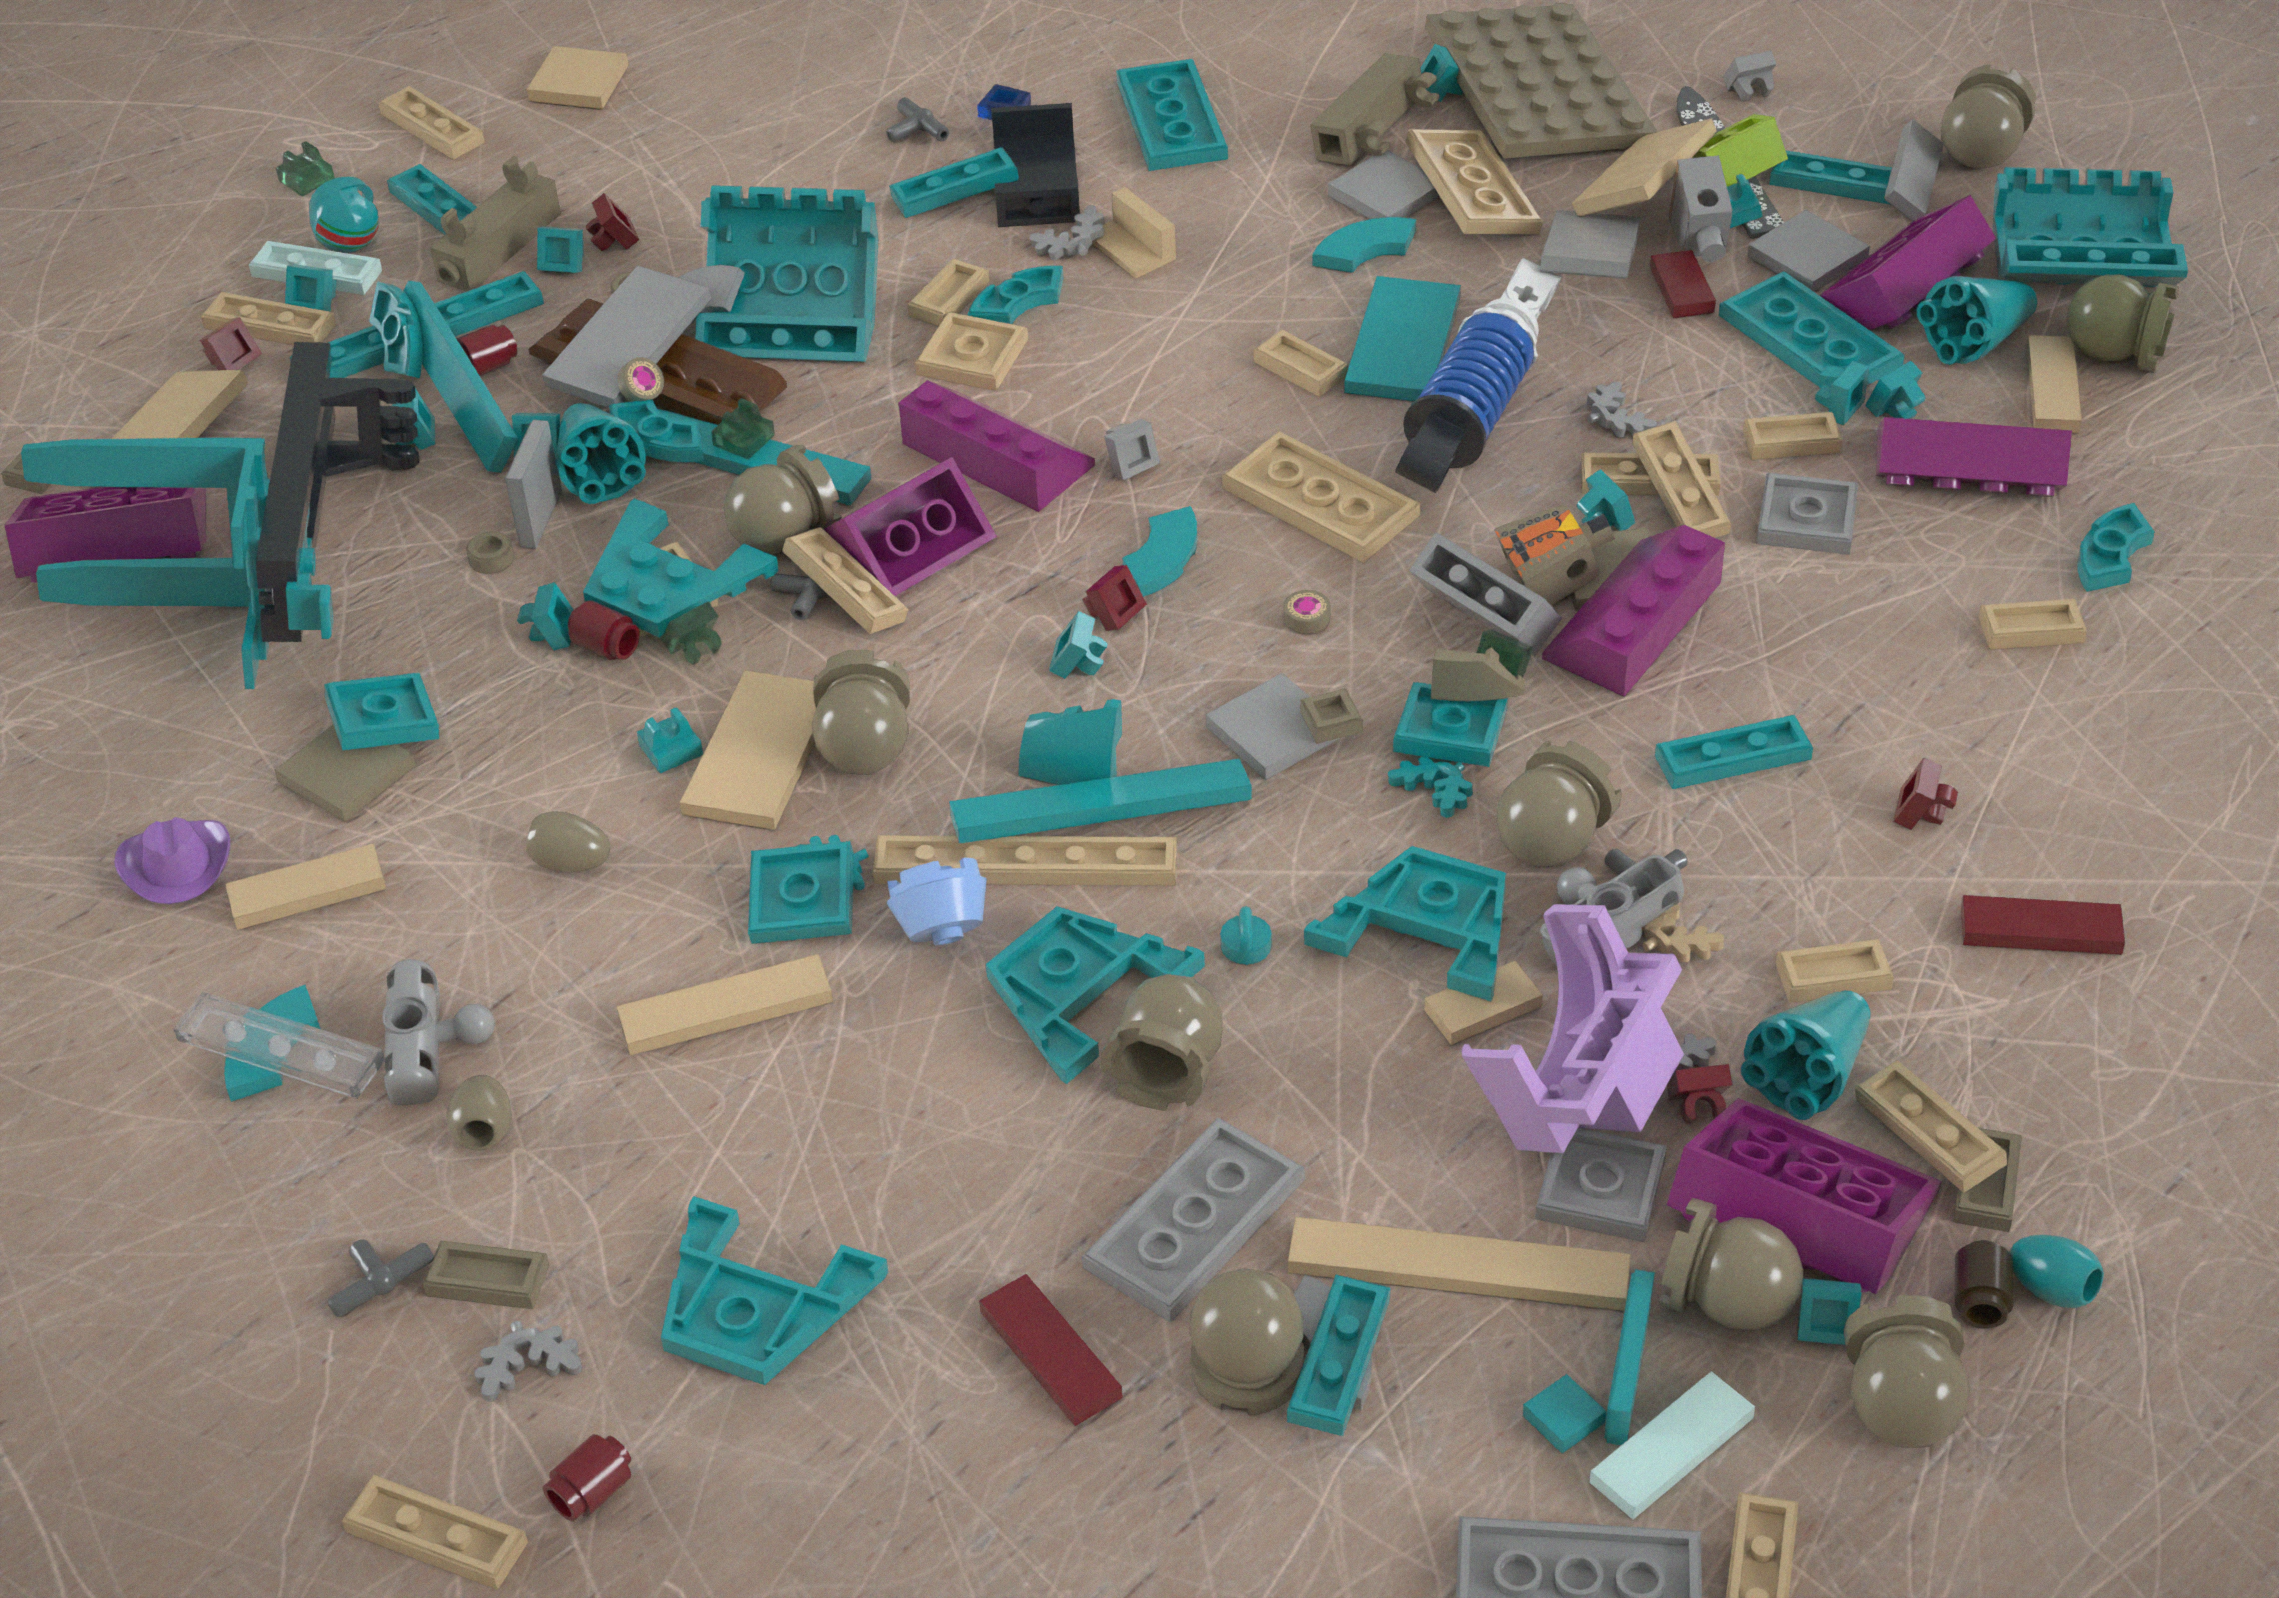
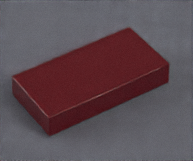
[1650,250,1716,318]

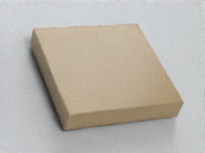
[527,46,629,109]
[915,312,1028,391]

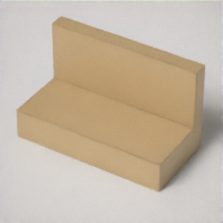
[1092,187,1176,278]

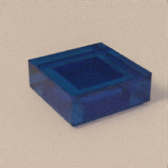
[977,84,1031,120]

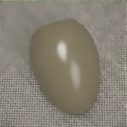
[526,811,610,872]
[446,1075,512,1151]

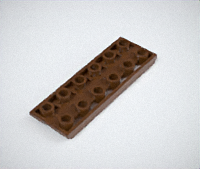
[528,298,787,431]

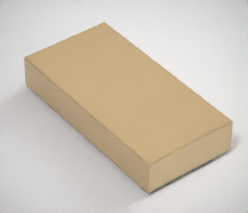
[907,259,989,326]
[1254,330,1348,397]
[1743,412,1842,460]
[1978,599,2087,650]
[1775,939,1894,1003]
[1424,961,1543,1045]

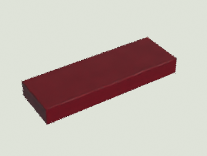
[1961,895,2125,955]
[979,1274,1123,1426]

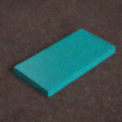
[1116,59,1228,171]
[1718,271,1905,388]
[1344,276,1461,401]

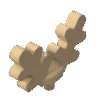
[1642,905,1724,962]

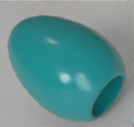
[2009,1234,2104,1308]

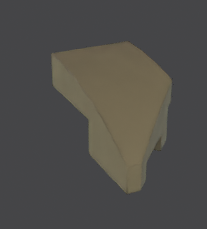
[1431,648,1525,701]

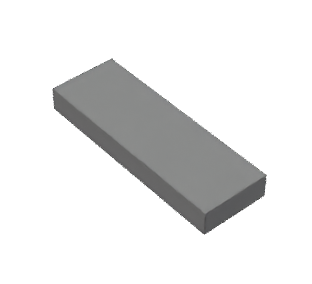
[1884,119,1944,221]

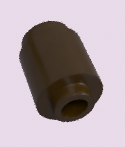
[1955,1240,2013,1329]

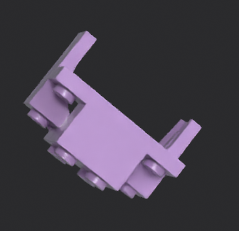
[1462,904,1684,1153]

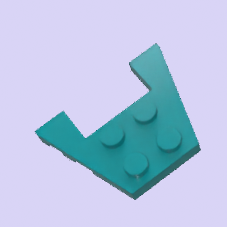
[583,498,779,637]
[1304,846,1506,1001]
[986,906,1205,1084]
[661,1196,888,1385]

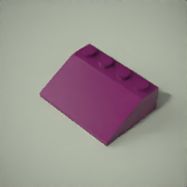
[4,487,206,583]
[1666,1098,1942,1294]

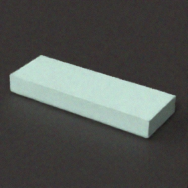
[249,241,382,295]
[1589,1371,1755,1520]

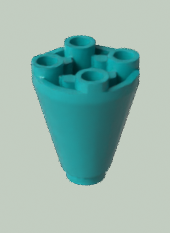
[1917,276,2038,365]
[555,403,646,504]
[1741,990,1871,1120]

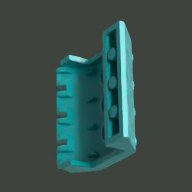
[1993,167,2188,287]
[695,185,879,362]

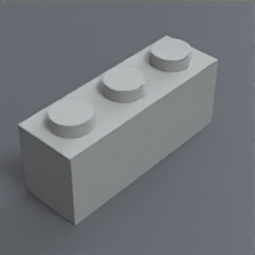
[1409,532,1562,657]

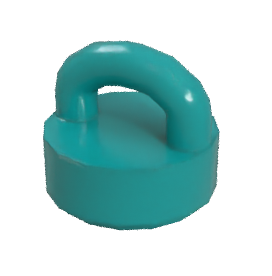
[1220,906,1272,965]

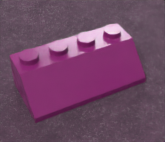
[1819,195,1996,330]
[898,380,1095,512]
[1876,417,2072,497]
[1542,524,1725,697]

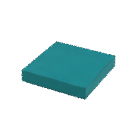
[324,673,439,751]
[1393,682,1508,767]
[748,841,854,944]

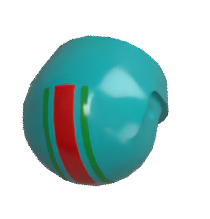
[309,176,379,253]

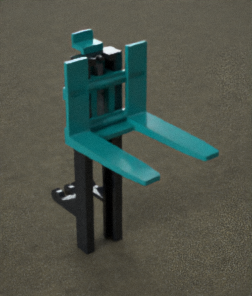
[21,342,419,689]

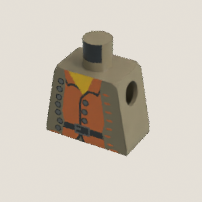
[1494,505,1615,606]

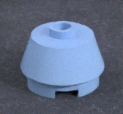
[887,858,987,945]

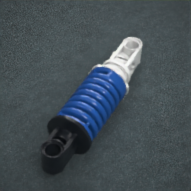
[1395,258,1562,493]

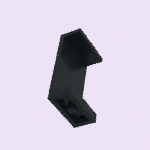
[991,103,1080,227]

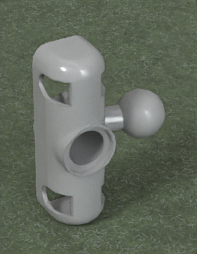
[1540,855,1684,966]
[382,959,495,1106]

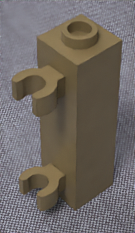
[1310,53,1439,166]
[430,156,561,292]

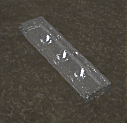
[173,992,385,1099]

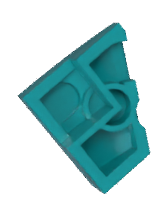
[1018,699,1122,785]

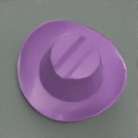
[114,817,230,904]

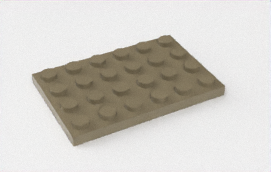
[1425,3,1658,159]

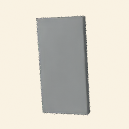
[1540,210,1641,279]
[542,265,711,407]
[1082,1117,1305,1323]
[1456,1516,1702,1598]

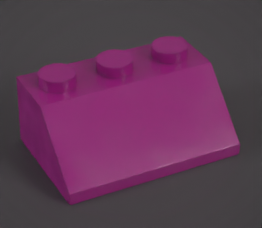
[823,457,997,596]

